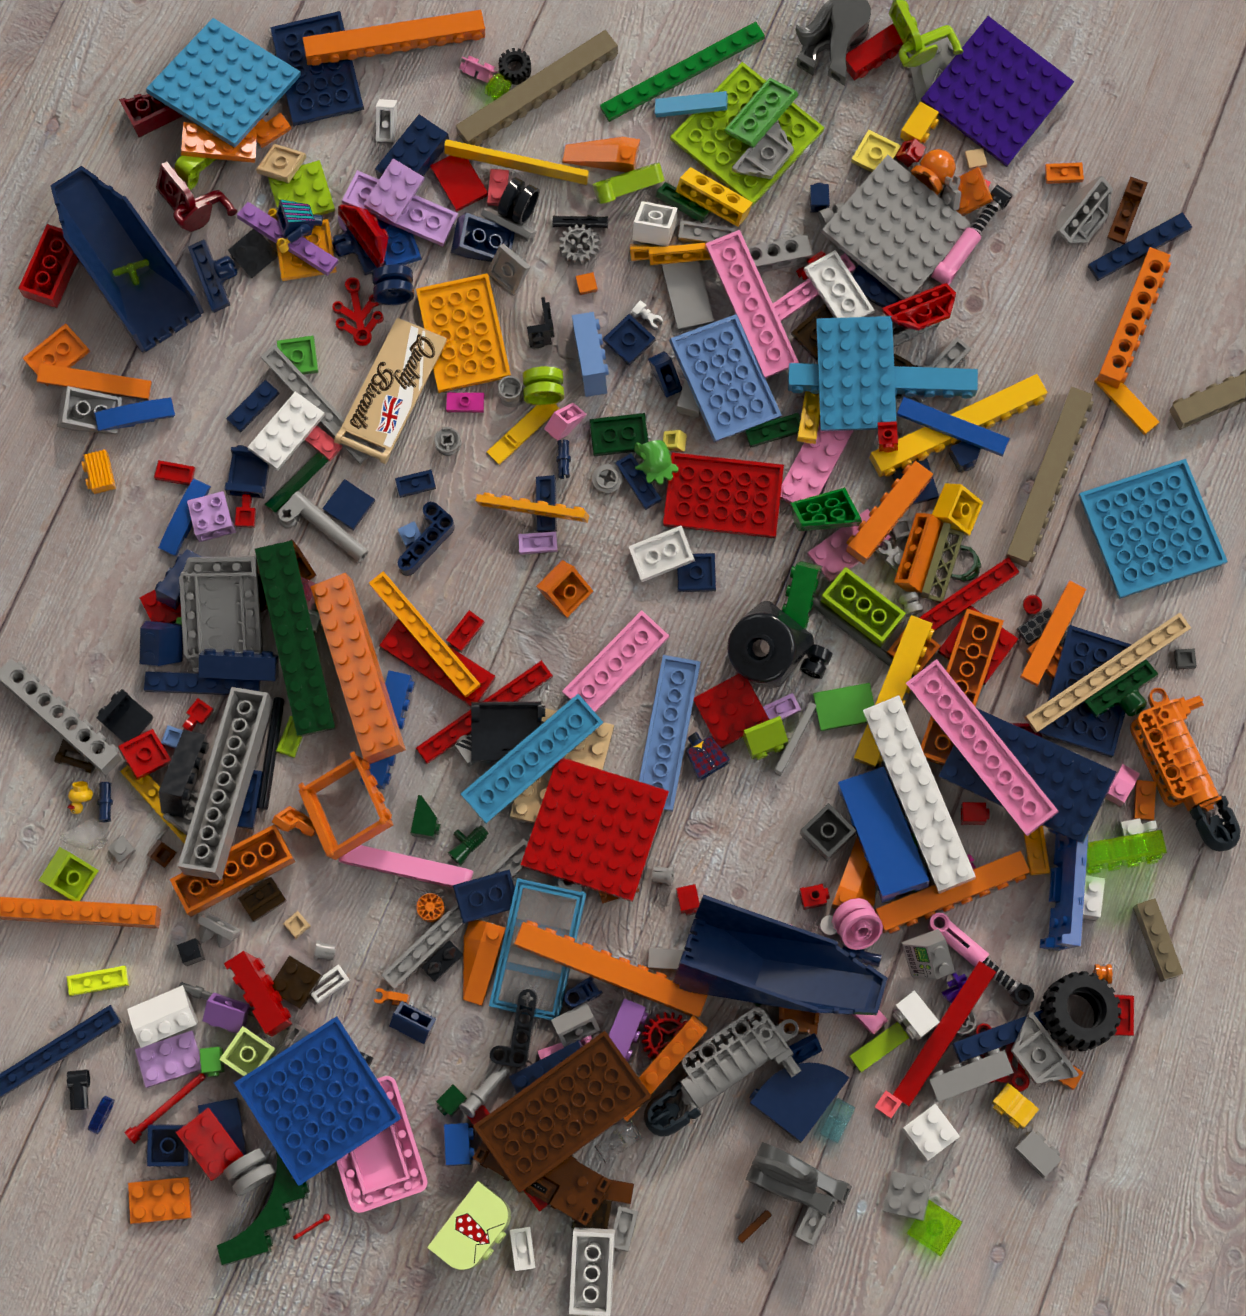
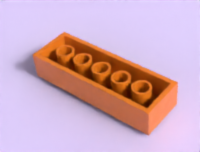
[170,824,296,917]

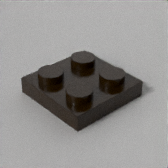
[272,955,323,1010]

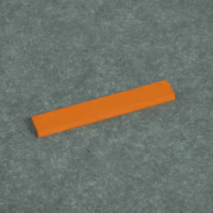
[37,363,152,400]
[1020,580,1086,686]

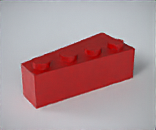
[224,951,292,1037]

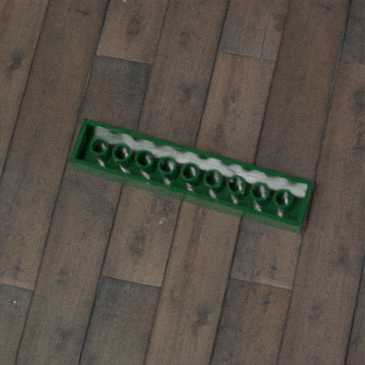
[255,540,336,737]

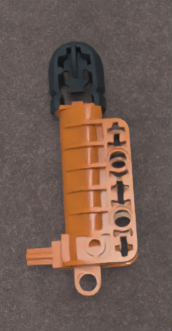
[1130,688,1241,852]

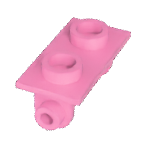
[459,55,499,83]

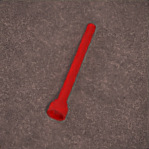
[124,1073,205,1144]

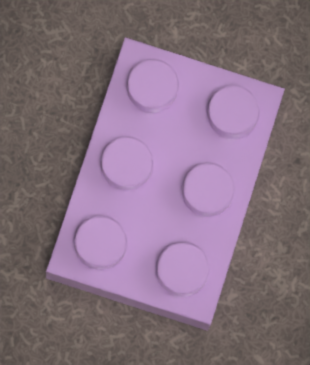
[364,159,425,225]
[135,1031,201,1088]

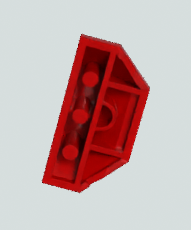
[338,204,389,268]
[882,283,956,331]

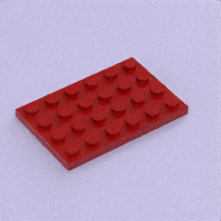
[663,452,784,539]

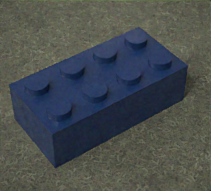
[375,114,449,179]

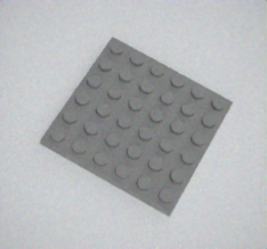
[821,155,972,300]

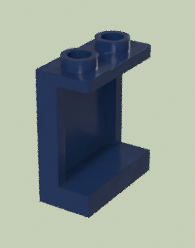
[225,445,269,499]

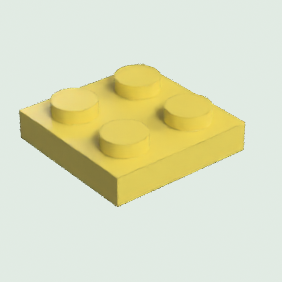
[851,129,901,172]

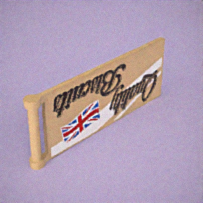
[334,318,447,464]

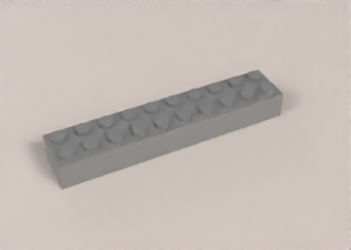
[178,687,273,881]

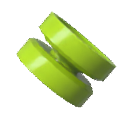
[523,366,564,405]

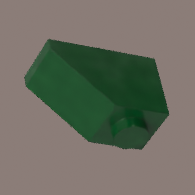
[410,795,441,840]

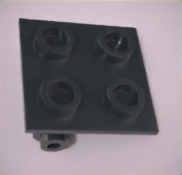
[228,229,278,279]

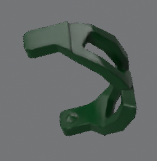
[951,545,981,582]

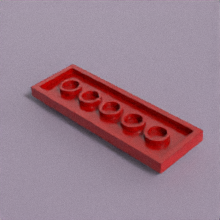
[379,619,496,706]

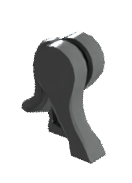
[795,0,871,86]
[745,1142,852,1218]

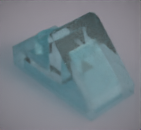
[820,1098,856,1143]

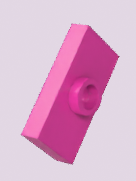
[446,392,485,413]

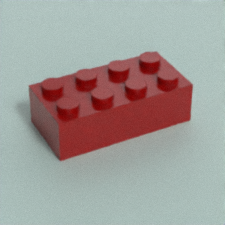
[18,224,78,308]

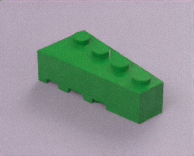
[782,561,823,629]

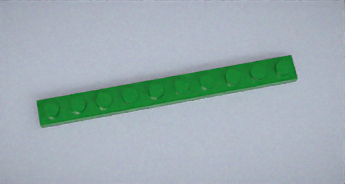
[600,22,765,122]

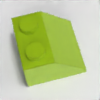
[743,716,788,760]
[38,847,99,901]

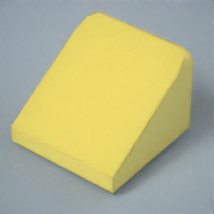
[663,430,687,452]

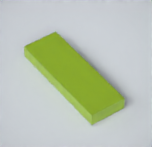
[849,1022,909,1073]

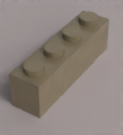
[1133,898,1183,982]

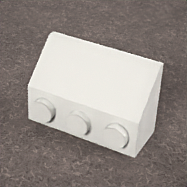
[127,985,198,1048]

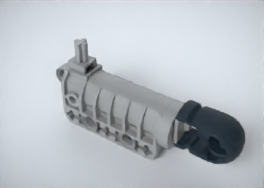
[644,1008,801,1137]

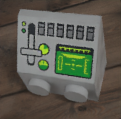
[901,929,955,979]

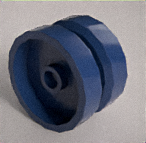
[372,264,414,305]

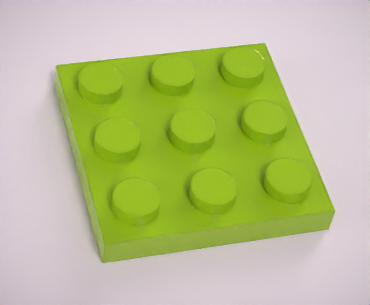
[268,160,336,215]

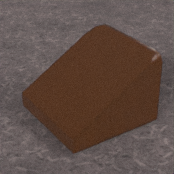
[147,840,177,868]

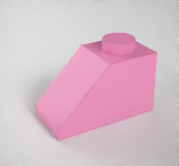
[544,403,586,440]
[1106,764,1140,807]

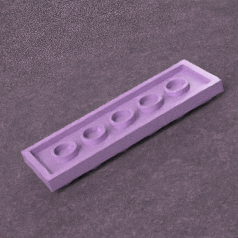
[342,170,458,247]

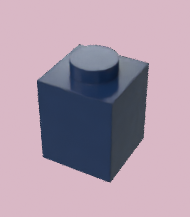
[809,183,830,213]

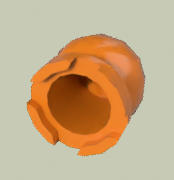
[910,149,956,195]

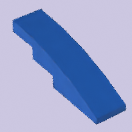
[94,397,175,431]
[158,478,211,556]

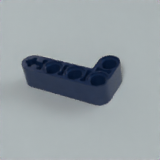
[397,501,455,576]

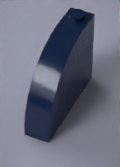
[749,1063,850,1143]

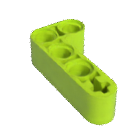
[175,156,217,190]
[592,162,665,204]

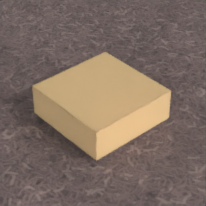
[965,148,987,170]
[283,911,311,939]

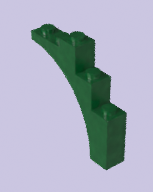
[217,1149,310,1266]

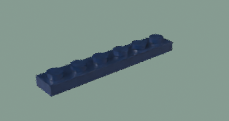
[1088,212,1192,281]
[144,671,261,695]
[952,1010,1046,1063]

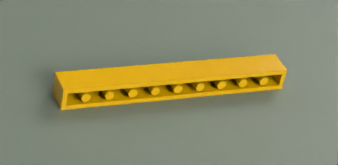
[869,374,1048,477]

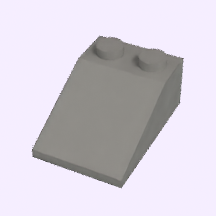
[57,386,122,434]

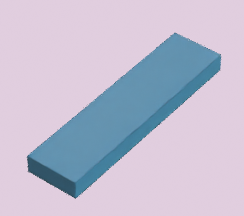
[655,91,728,117]

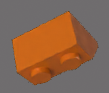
[536,560,593,618]

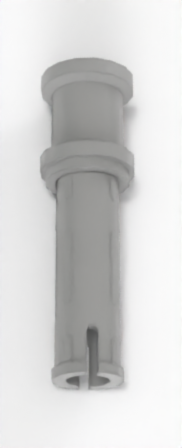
[459,1064,510,1118]

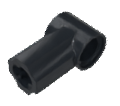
[67,1069,90,1110]

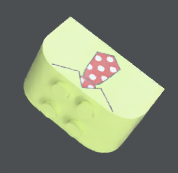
[427,1181,511,1270]

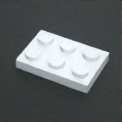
[629,526,695,582]

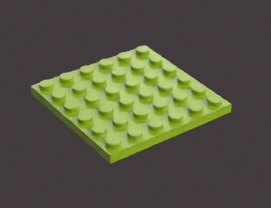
[670,62,825,207]

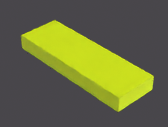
[66,966,129,996]

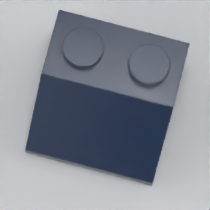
[139,621,183,666]

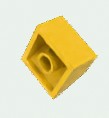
[932,483,984,536]

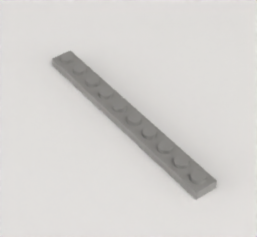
[381,839,528,990]

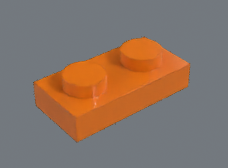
[1045,162,1084,184]
[1133,780,1156,821]

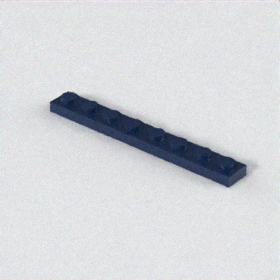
[0,1005,121,1098]

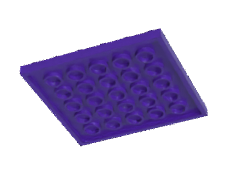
[920,16,1074,167]

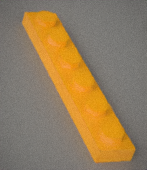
[475,492,589,523]

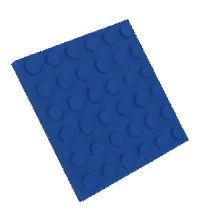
[234,1016,402,1186]

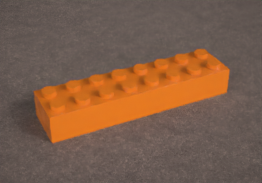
[921,609,1004,766]

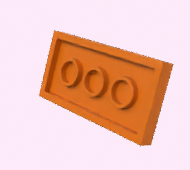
[181,122,257,163]

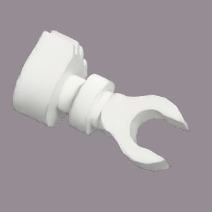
[630,300,663,330]

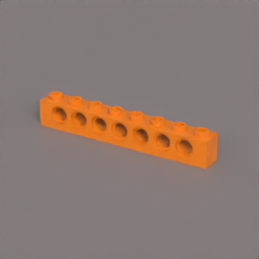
[1097,247,1171,389]

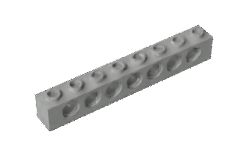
[0,659,122,776]

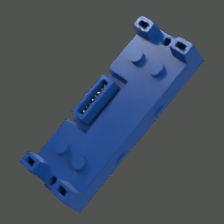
[838,767,929,903]
[1040,828,1088,951]

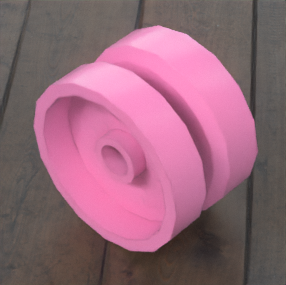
[832,898,883,950]

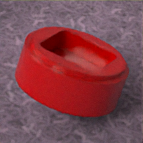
[1023,594,1042,614]

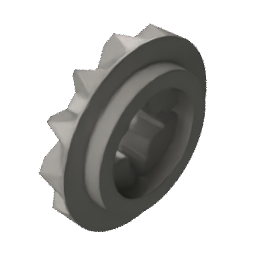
[592,464,622,494]

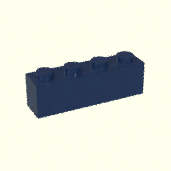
[199,649,279,681]

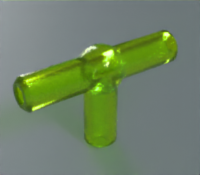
[112,259,149,286]

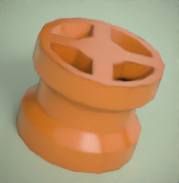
[1093,964,1113,984]

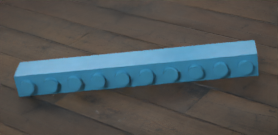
[788,363,978,399]

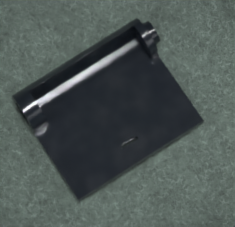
[471,702,545,761]

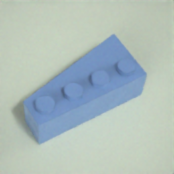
[572,312,609,397]

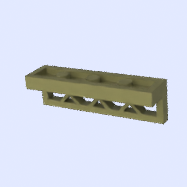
[920,522,964,603]

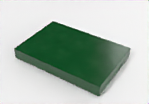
[589,413,649,456]

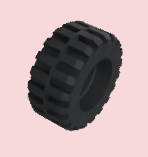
[1040,971,1122,1052]

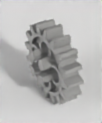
[559,224,599,265]

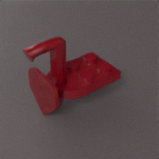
[156,162,237,232]

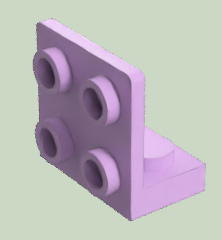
[187,491,236,542]

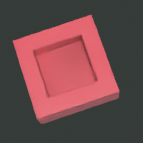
[874,1091,902,1119]

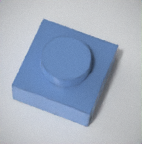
[398,521,421,547]

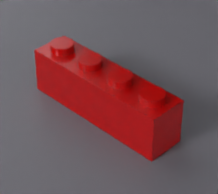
[846,24,903,81]

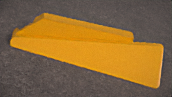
[630,243,711,265]

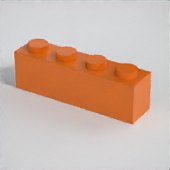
[894,513,943,593]

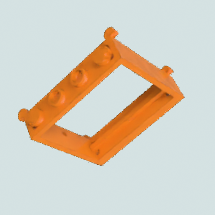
[298,751,393,860]

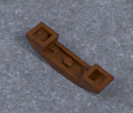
[1107,177,1148,244]

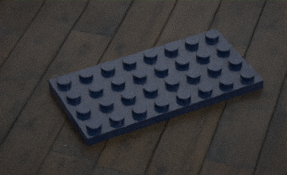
[939,708,1117,844]

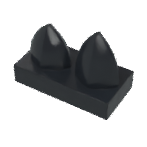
[421,940,463,982]

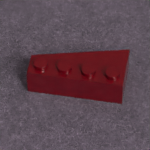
[119,94,183,138]

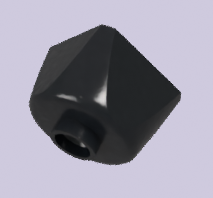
[727,601,814,688]

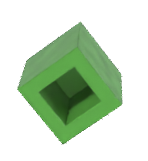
[200,1046,225,1077]

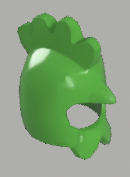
[634,440,678,485]

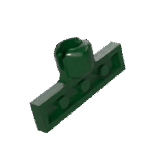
[1084,659,1158,718]

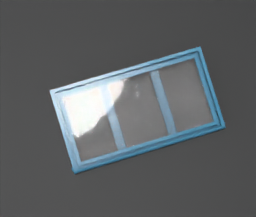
[489,878,587,1020]

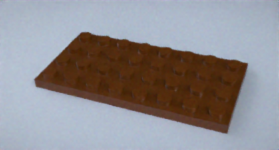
[473,1031,652,1193]

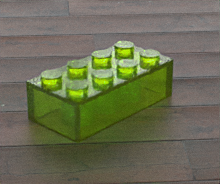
[1086,830,1167,875]

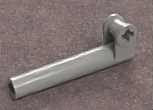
[278,491,368,562]

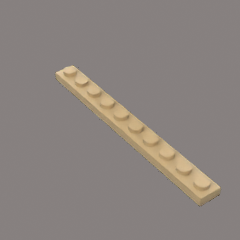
[1025,613,1191,733]

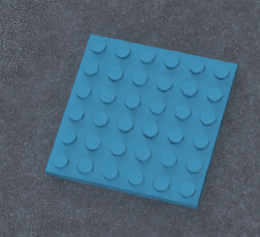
[146,18,301,148]
[1078,459,1228,599]

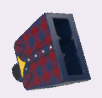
[687,732,730,782]

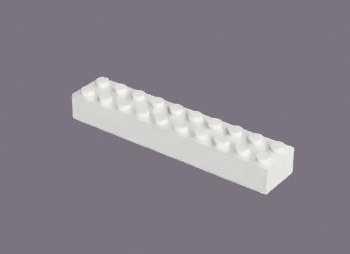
[863,696,976,894]

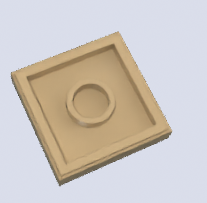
[256,144,307,183]

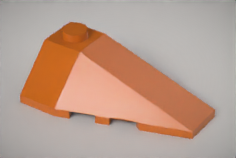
[562,136,640,173]
[831,836,875,909]
[463,920,506,1006]

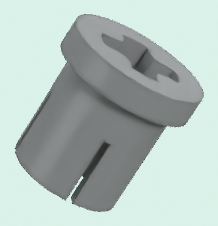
[652,866,674,886]
[314,940,336,960]

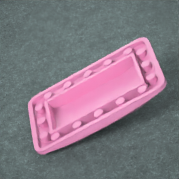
[336,1076,428,1213]

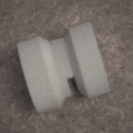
[899,592,923,617]

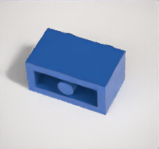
[444,1123,475,1166]

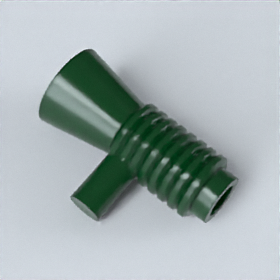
[447,825,489,866]

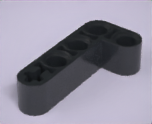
[490,989,538,1067]

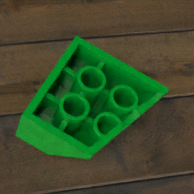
[791,487,862,531]

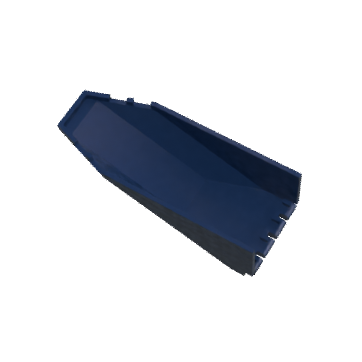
[50,166,204,352]
[673,894,888,1015]

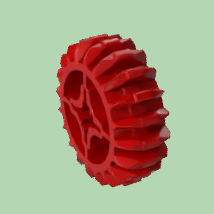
[641,1012,692,1064]

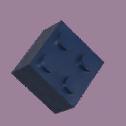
[147,1124,190,1166]

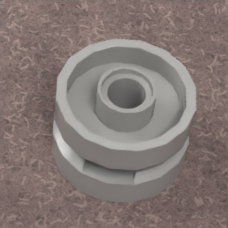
[223,1148,276,1197]

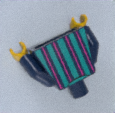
[268,200,323,253]

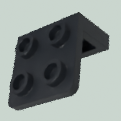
[527,297,555,349]
[96,689,153,743]

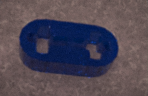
[88,1095,115,1134]

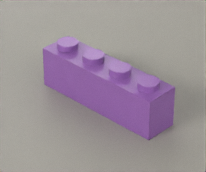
[609,998,648,1062]

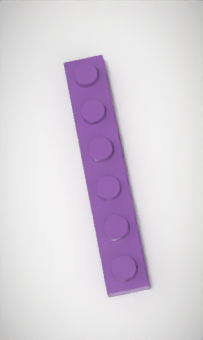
[237,202,338,276]

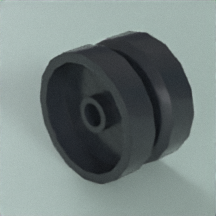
[498,177,540,225]

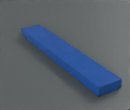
[897,397,1010,456]

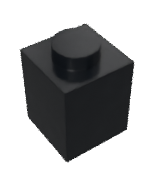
[177,938,205,966]

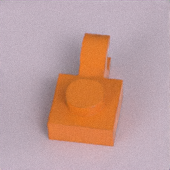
[374,988,410,1006]

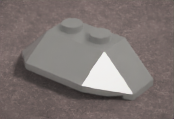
[1057,176,1113,243]

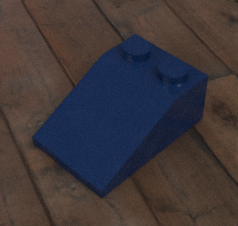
[451,213,515,262]

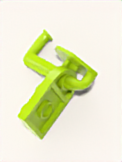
[888,0,963,67]

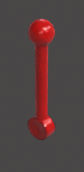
[293,1214,331,1240]

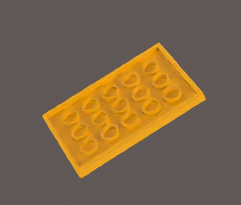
[416,273,511,393]

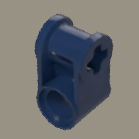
[564,977,603,1009]

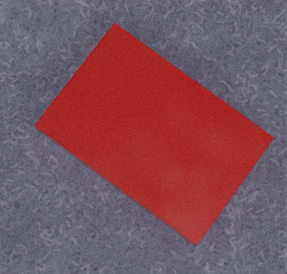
[430,155,488,212]

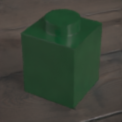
[436,1084,467,1117]

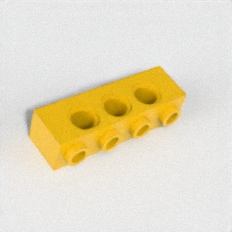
[676,167,753,227]

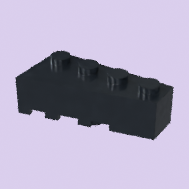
[159,729,209,818]

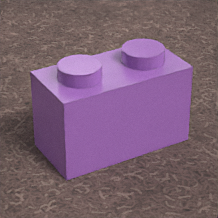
[202,993,250,1033]

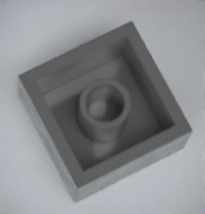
[800,803,856,861]

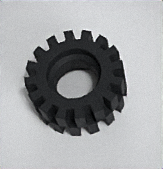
[498,48,531,84]

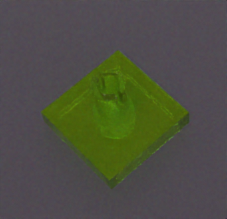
[906,1200,962,1257]

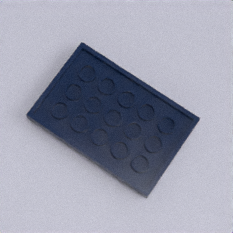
[270,11,364,126]
[1038,625,1136,758]

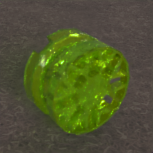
[484,73,512,100]

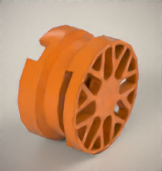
[416,893,445,923]

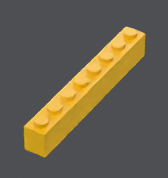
[854,615,934,768]

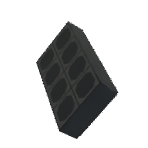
[1016,608,1052,645]

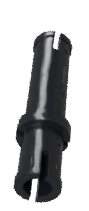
[552,215,608,229]

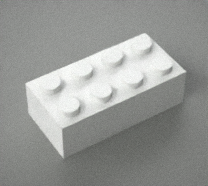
[569,1227,615,1316]

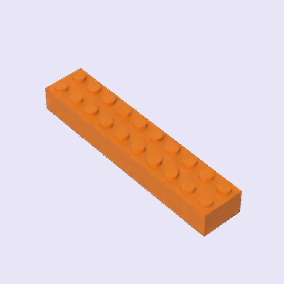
[310,573,406,764]

